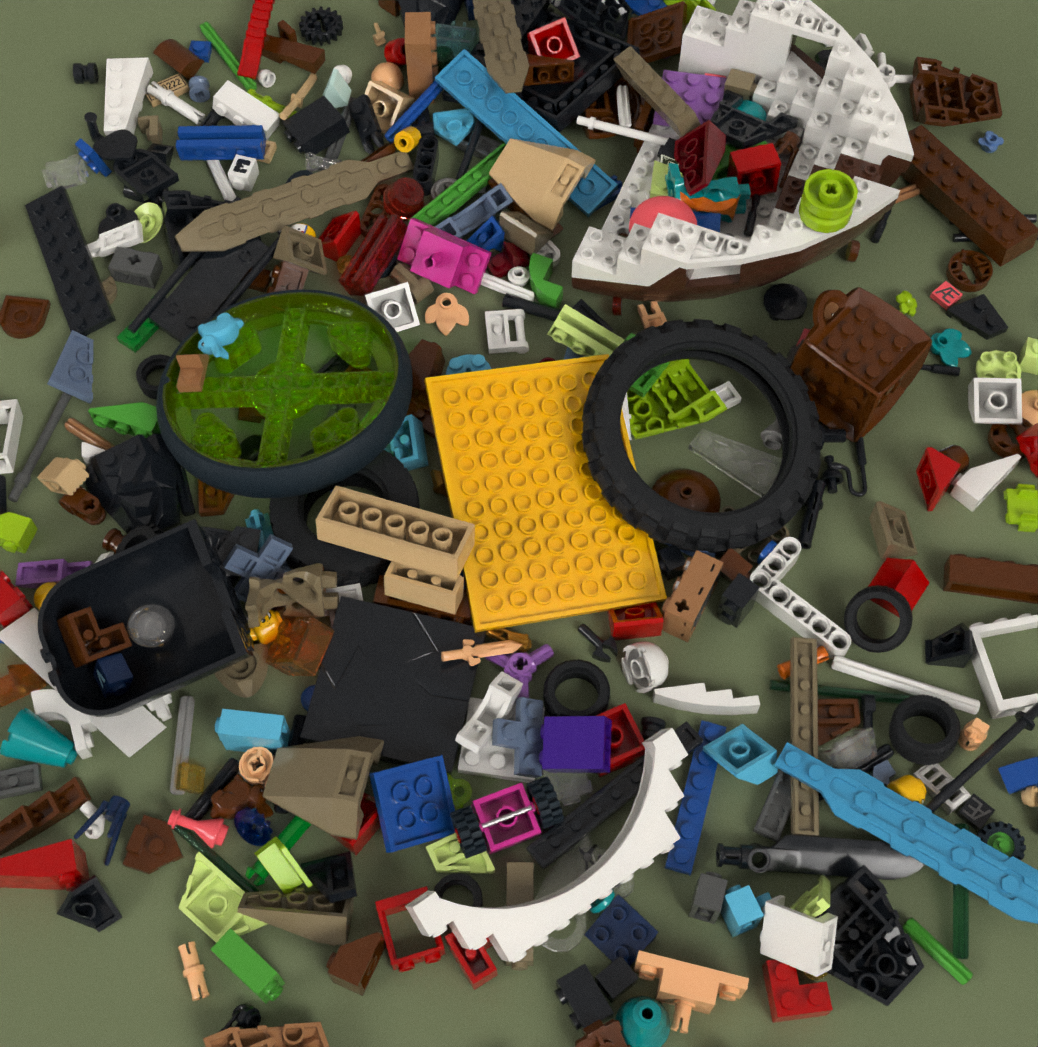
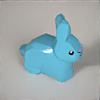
[198,312,244,360]

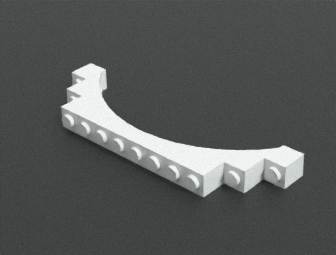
[405,728,688,963]

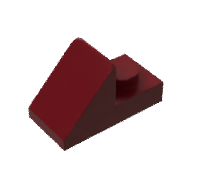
[486,241,530,278]

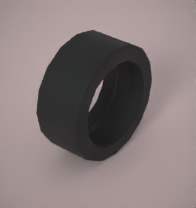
[136,354,180,399]
[434,873,483,926]

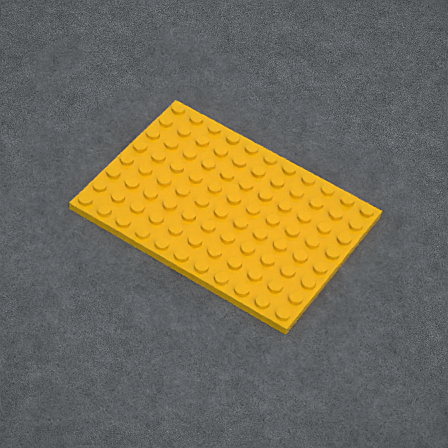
[425,354,667,633]

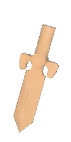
[441,639,522,666]

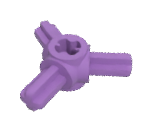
[485,644,554,703]

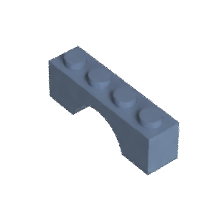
[435,183,513,238]

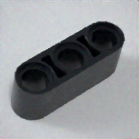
[413,135,439,197]

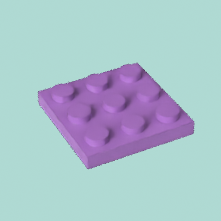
[653,70,727,127]

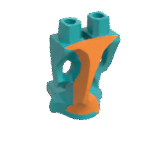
[665,163,751,223]

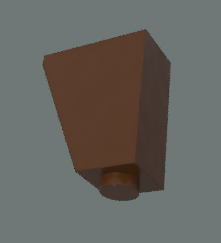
[389,339,445,406]

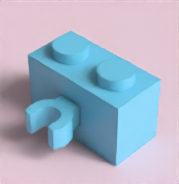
[720,885,772,938]

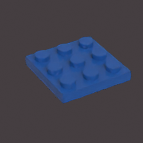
[369,755,455,853]

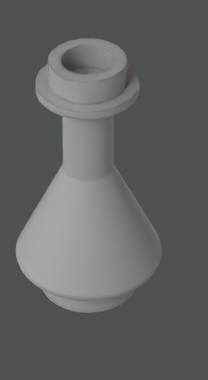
[761,417,782,450]

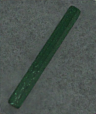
[953,823,969,960]

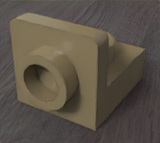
[137,115,163,145]

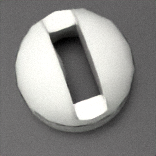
[257,69,276,88]

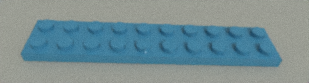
[435,49,618,217]

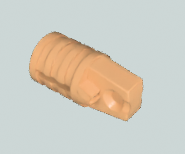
[958,717,990,751]

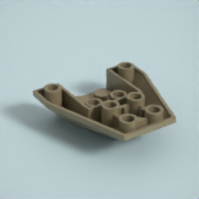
[262,736,384,840]

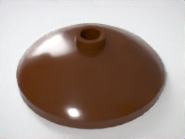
[652,469,721,513]

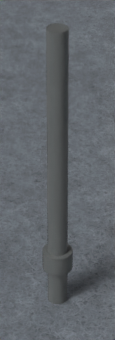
[8,392,72,502]

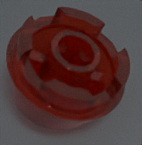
[383,177,425,221]

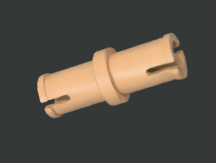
[178,941,210,1001]

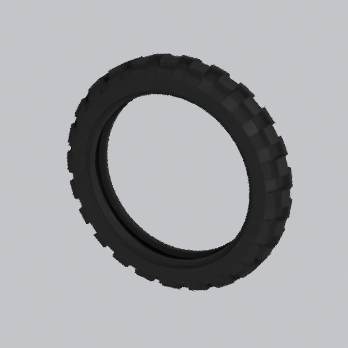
[582,319,823,553]

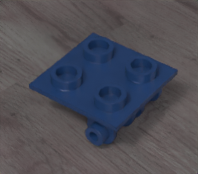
[584,894,659,966]

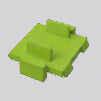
[1003,484,1038,532]

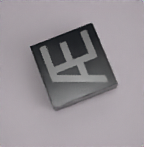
[956,794,995,831]

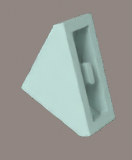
[322,69,352,108]

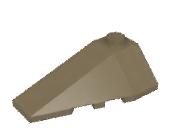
[238,887,354,946]

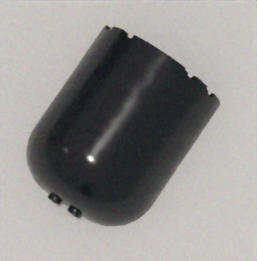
[38,519,254,717]

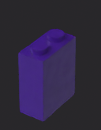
[539,716,612,773]

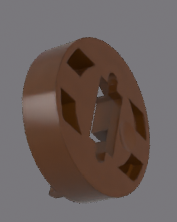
[946,249,993,292]
[988,418,1033,461]

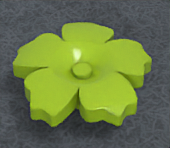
[895,290,917,317]

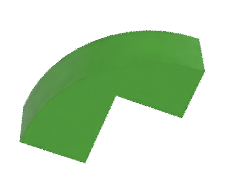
[529,253,563,309]

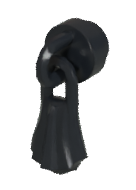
[217,1004,261,1033]

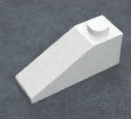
[950,454,1022,512]

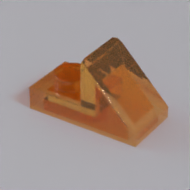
[0,664,47,708]

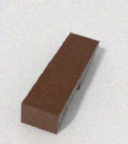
[262,34,326,74]

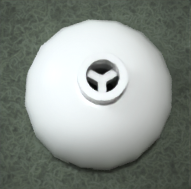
[621,642,669,693]

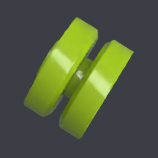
[798,169,858,233]

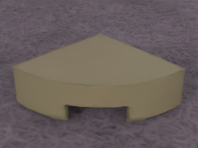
[102,276,118,305]

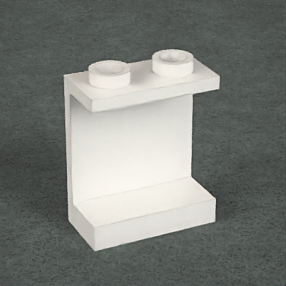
[760,895,838,977]

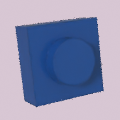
[189,40,212,63]

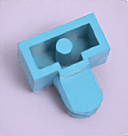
[384,414,429,471]

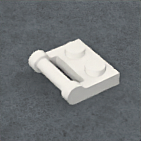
[485,309,529,354]

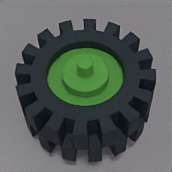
[977,821,1026,860]

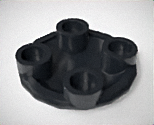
[763,283,807,321]

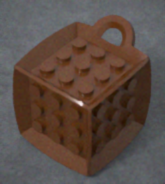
[790,287,932,442]

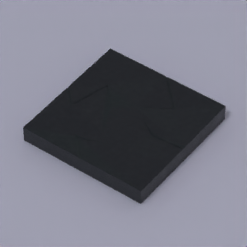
[515,10,640,133]
[300,596,486,777]

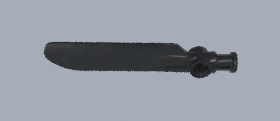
[716,834,925,880]

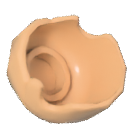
[371,62,404,90]

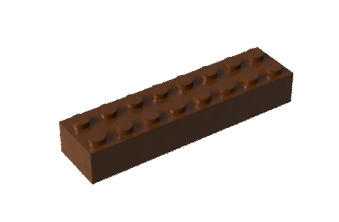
[900,124,1038,267]

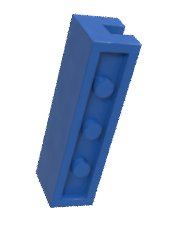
[176,125,266,160]

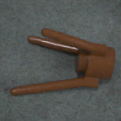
[774,131,801,189]

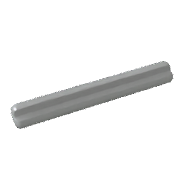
[170,696,195,795]

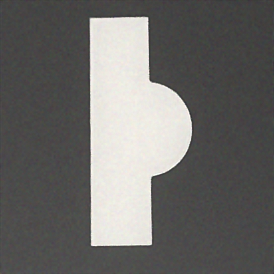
[0,608,167,758]

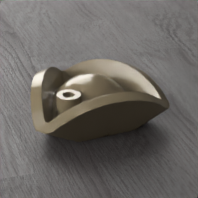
[214,643,269,698]

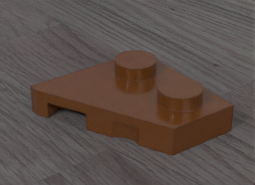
[198,479,235,517]

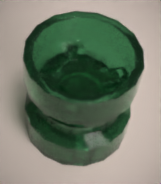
[433,46,453,73]

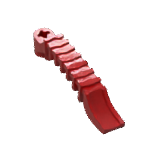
[237,0,275,79]

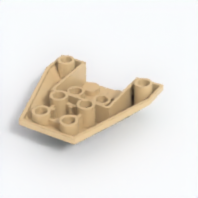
[489,138,596,232]

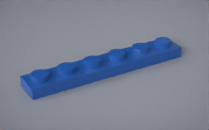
[665,720,726,875]

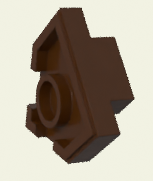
[123,815,183,874]

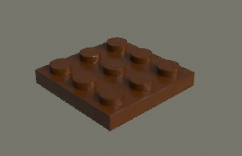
[627,1,687,63]

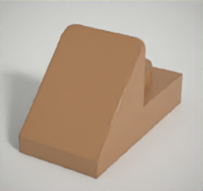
[176,354,209,392]

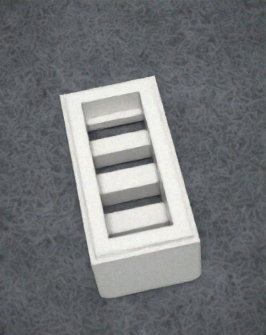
[913,764,971,815]

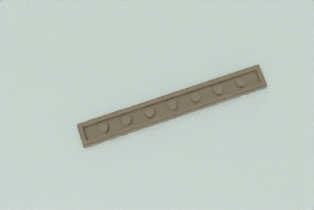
[790,637,819,836]

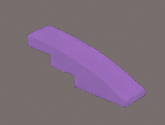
[15,559,94,589]

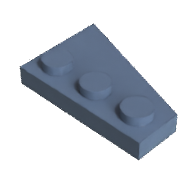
[47,330,93,404]

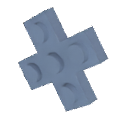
[223,534,301,602]
[492,697,543,778]

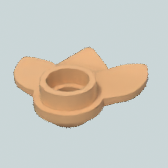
[425,293,469,336]

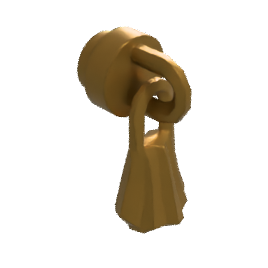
[486,628,532,653]

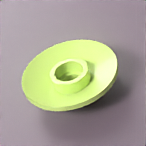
[134,202,163,243]

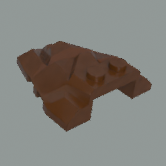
[909,57,1002,127]

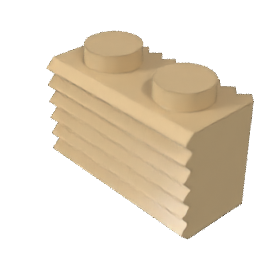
[37,457,89,495]

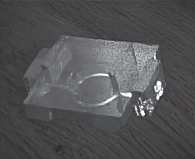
[42,154,89,190]
[542,769,593,806]

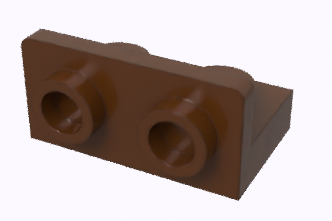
[266,261,309,312]

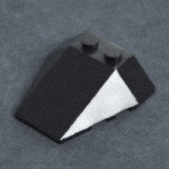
[162,190,262,268]

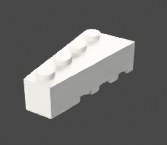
[104,58,153,136]

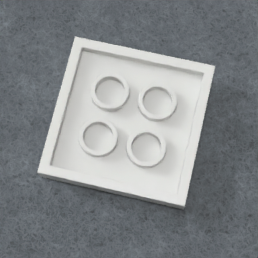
[458,697,545,783]

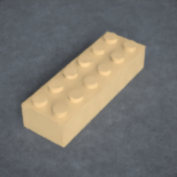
[316,485,475,580]

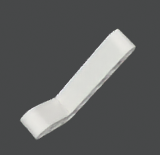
[749,537,851,659]

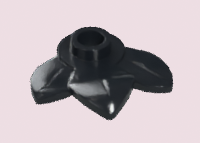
[98,203,138,235]

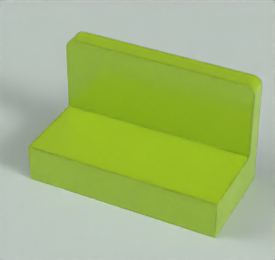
[254,836,313,894]

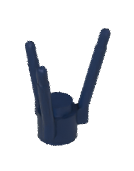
[74,795,130,866]

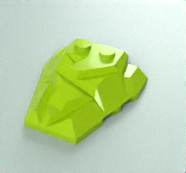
[627,359,727,440]

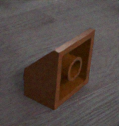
[326,932,386,996]

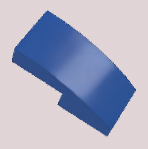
[998,757,1038,794]

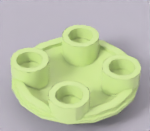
[975,350,1021,379]

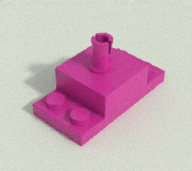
[397,218,492,294]

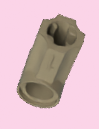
[390,263,434,305]

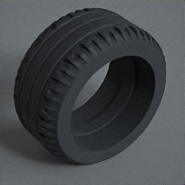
[844,585,913,653]
[543,659,610,716]
[889,695,961,765]

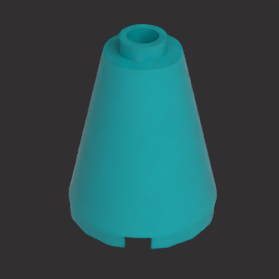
[0,708,78,768]
[615,996,670,1047]

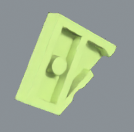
[426,833,495,874]

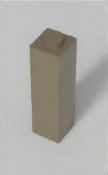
[506,862,534,971]

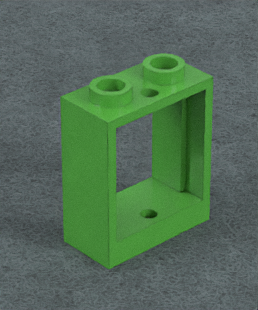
[211,928,285,1004]

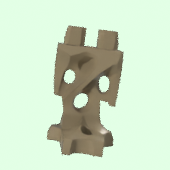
[245,563,339,628]

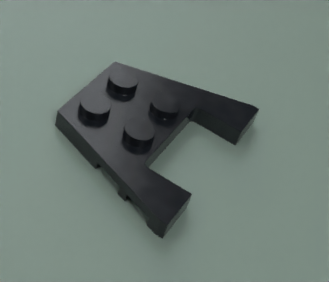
[710,90,798,149]

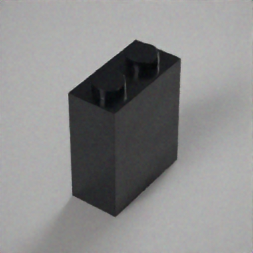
[282,96,350,159]

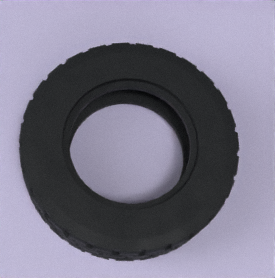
[269,441,420,587]

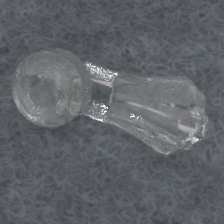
[305,152,342,173]

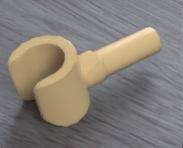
[373,23,387,47]

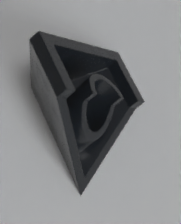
[925,623,973,668]
[57,875,122,932]

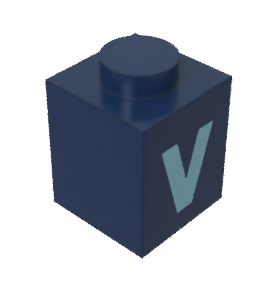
[93,653,133,698]

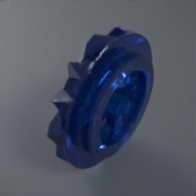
[234,807,273,846]

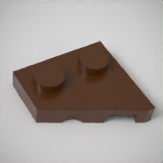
[818,699,861,747]

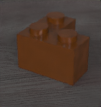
[57,607,132,668]

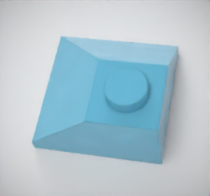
[703,724,778,785]

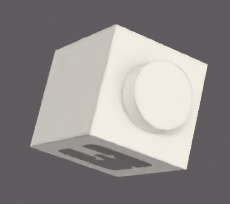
[228,154,259,192]

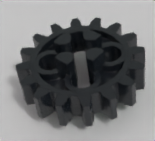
[299,6,343,46]

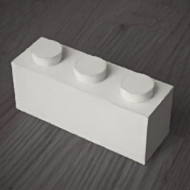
[212,80,280,140]

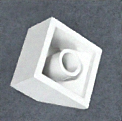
[968,378,1022,425]

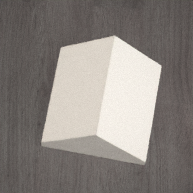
[365,282,420,332]

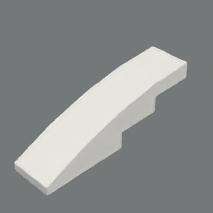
[652,683,760,715]

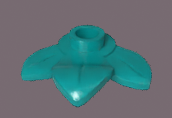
[930,329,972,367]

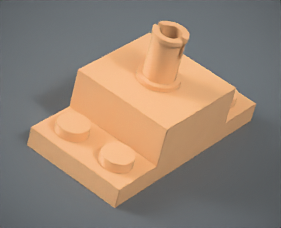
[633,950,749,1034]

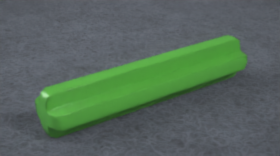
[902,918,973,985]

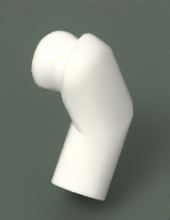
[80,801,105,839]

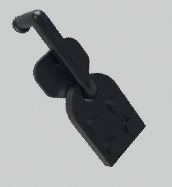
[84,112,179,201]

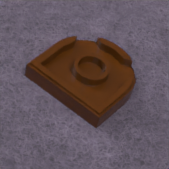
[0,295,51,339]

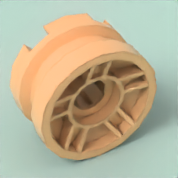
[239,747,275,787]

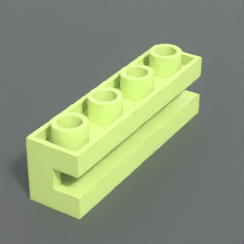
[547,304,625,357]

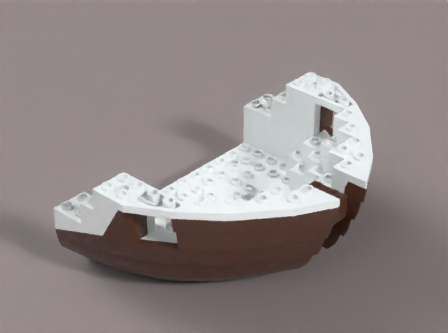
[572,0,914,302]

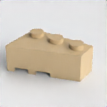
[384,561,464,615]

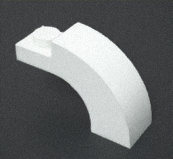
[455,671,523,754]
[31,689,97,760]

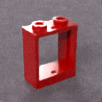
[375,886,446,972]

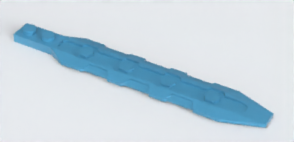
[774,742,1038,924]

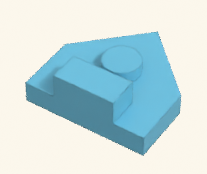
[433,108,475,146]

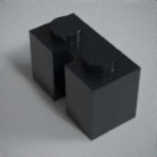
[717,573,760,628]
[554,964,614,1034]

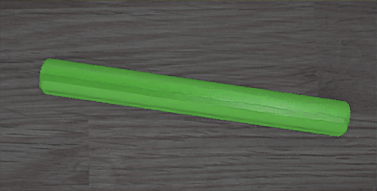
[200,22,257,91]

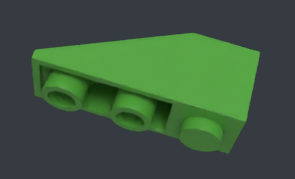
[88,402,161,438]

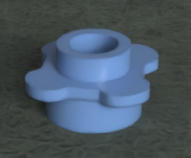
[978,131,1004,153]

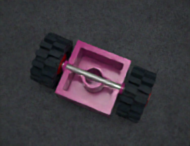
[450,776,564,859]

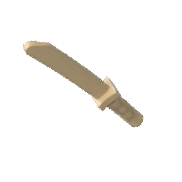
[279,73,317,120]

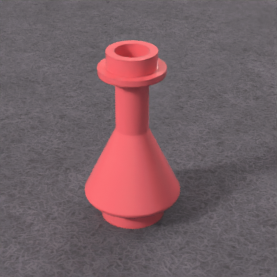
[167,808,229,849]

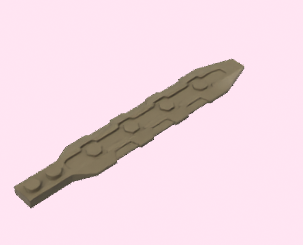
[473,0,529,94]
[175,151,414,252]

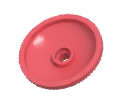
[629,196,697,233]

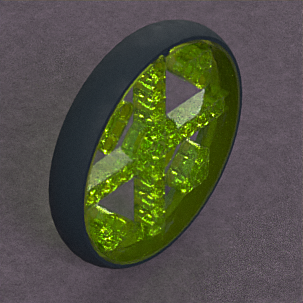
[156,289,413,498]

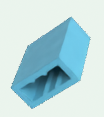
[215,709,291,755]

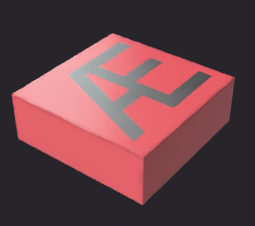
[930,281,963,311]

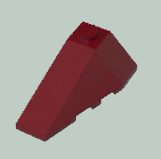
[674,120,726,196]

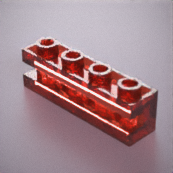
[338,215,408,296]

